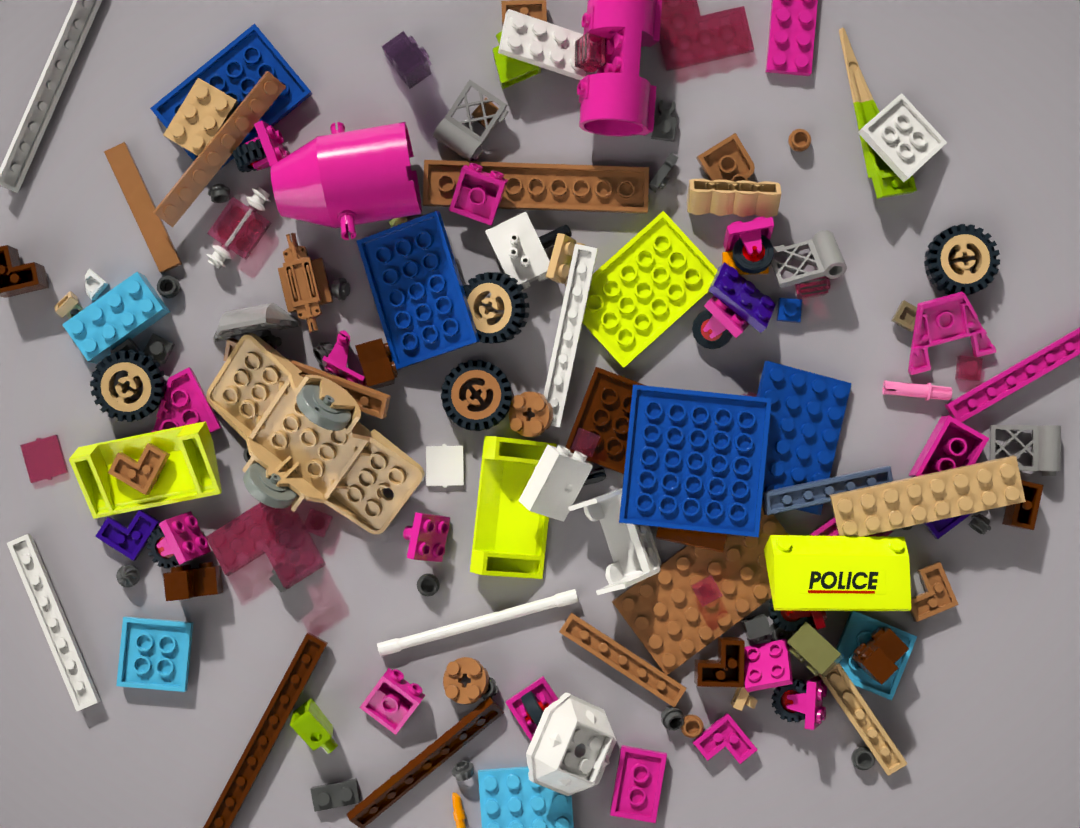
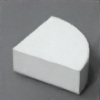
[85,269,108,301]

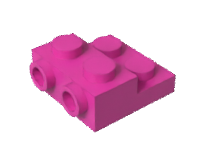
[449,163,508,226]
[359,668,425,735]

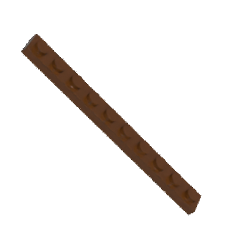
[203,632,328,828]

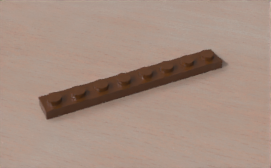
[347,697,504,828]

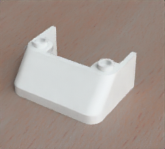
[568,488,661,595]

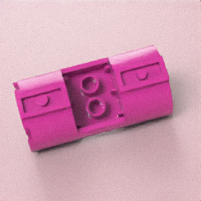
[577,0,662,137]

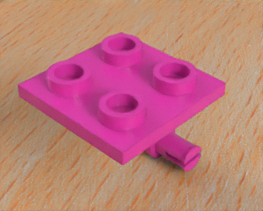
[322,330,366,386]

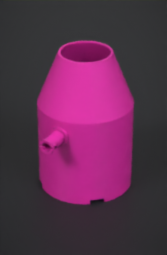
[271,122,422,240]

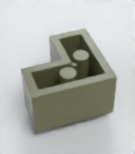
[787,622,844,678]

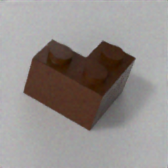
[0,245,49,298]
[355,338,398,390]
[1002,480,1044,530]
[163,562,223,601]
[852,626,909,684]
[694,637,745,688]

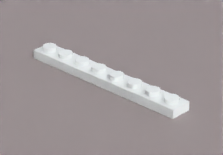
[544,244,598,427]
[7,534,101,711]

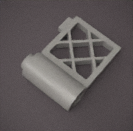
[433,79,509,161]
[771,230,847,288]
[989,425,1061,476]

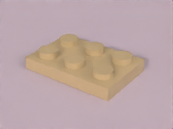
[163,78,239,156]

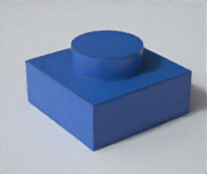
[777,298,802,323]

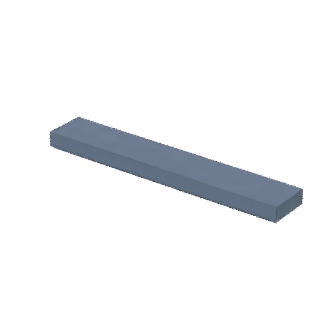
[762,466,893,515]

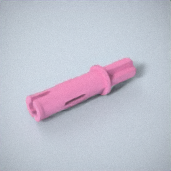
[882,380,952,401]

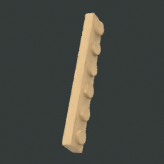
[818,663,907,776]

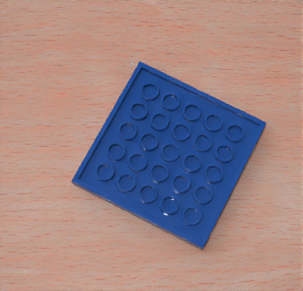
[619,384,772,537]

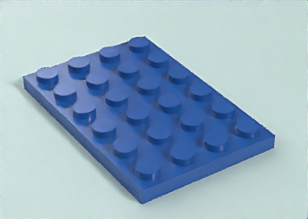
[150,23,312,169]
[356,210,480,370]
[756,361,852,515]

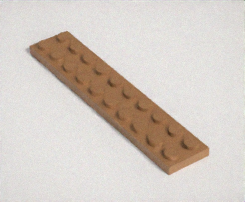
[423,160,649,214]

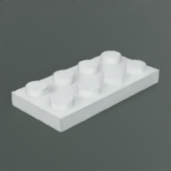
[498,9,591,80]

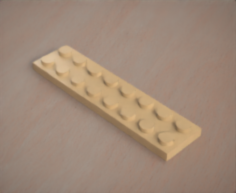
[830,456,1026,537]

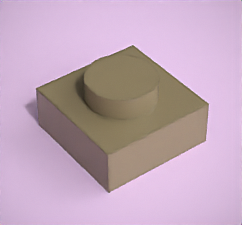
[891,300,917,332]

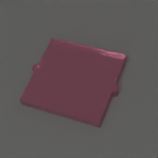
[20,435,68,483]

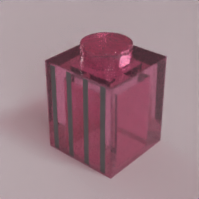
[575,33,607,72]
[795,276,830,299]

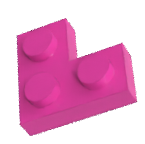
[692,713,758,764]

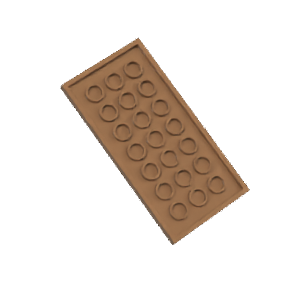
[612,503,788,675]

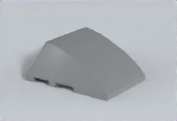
[213,303,302,342]

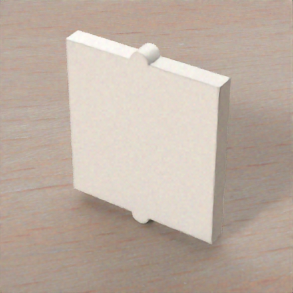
[426,444,464,488]

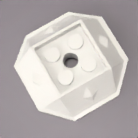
[526,693,617,796]

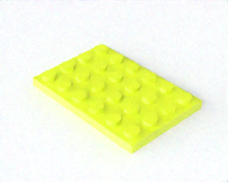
[582,211,717,368]

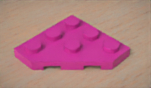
[151,367,222,434]

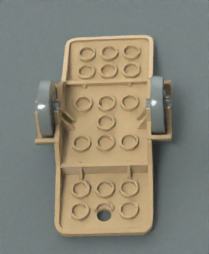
[206,333,424,534]

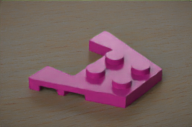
[908,292,996,375]

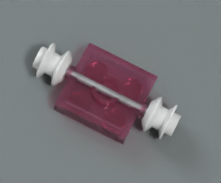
[206,187,271,269]

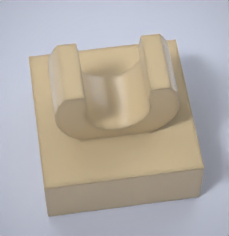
[54,291,83,319]
[730,685,758,711]

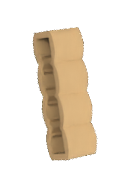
[686,179,781,218]

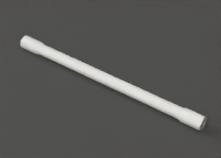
[377,589,578,656]

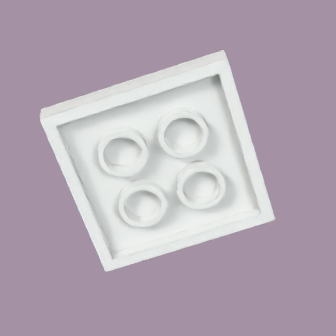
[858,93,947,182]

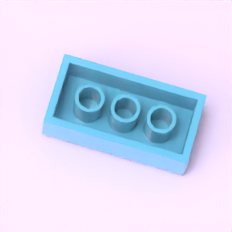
[62,272,170,364]

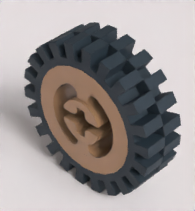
[441,360,512,431]

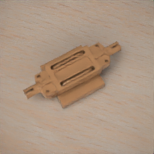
[278,233,333,333]

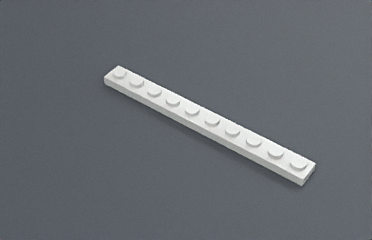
[0,0,102,193]

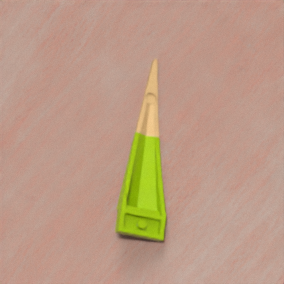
[839,27,917,199]

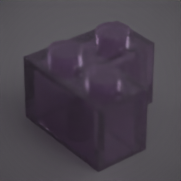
[382,31,432,89]

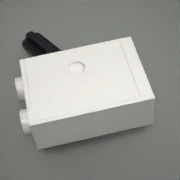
[519,445,606,522]

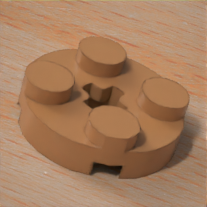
[509,392,553,437]
[443,657,489,704]

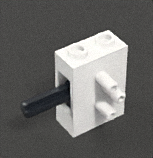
[485,212,572,291]

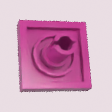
[403,512,451,562]
[744,639,793,692]

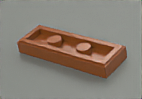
[656,527,728,553]

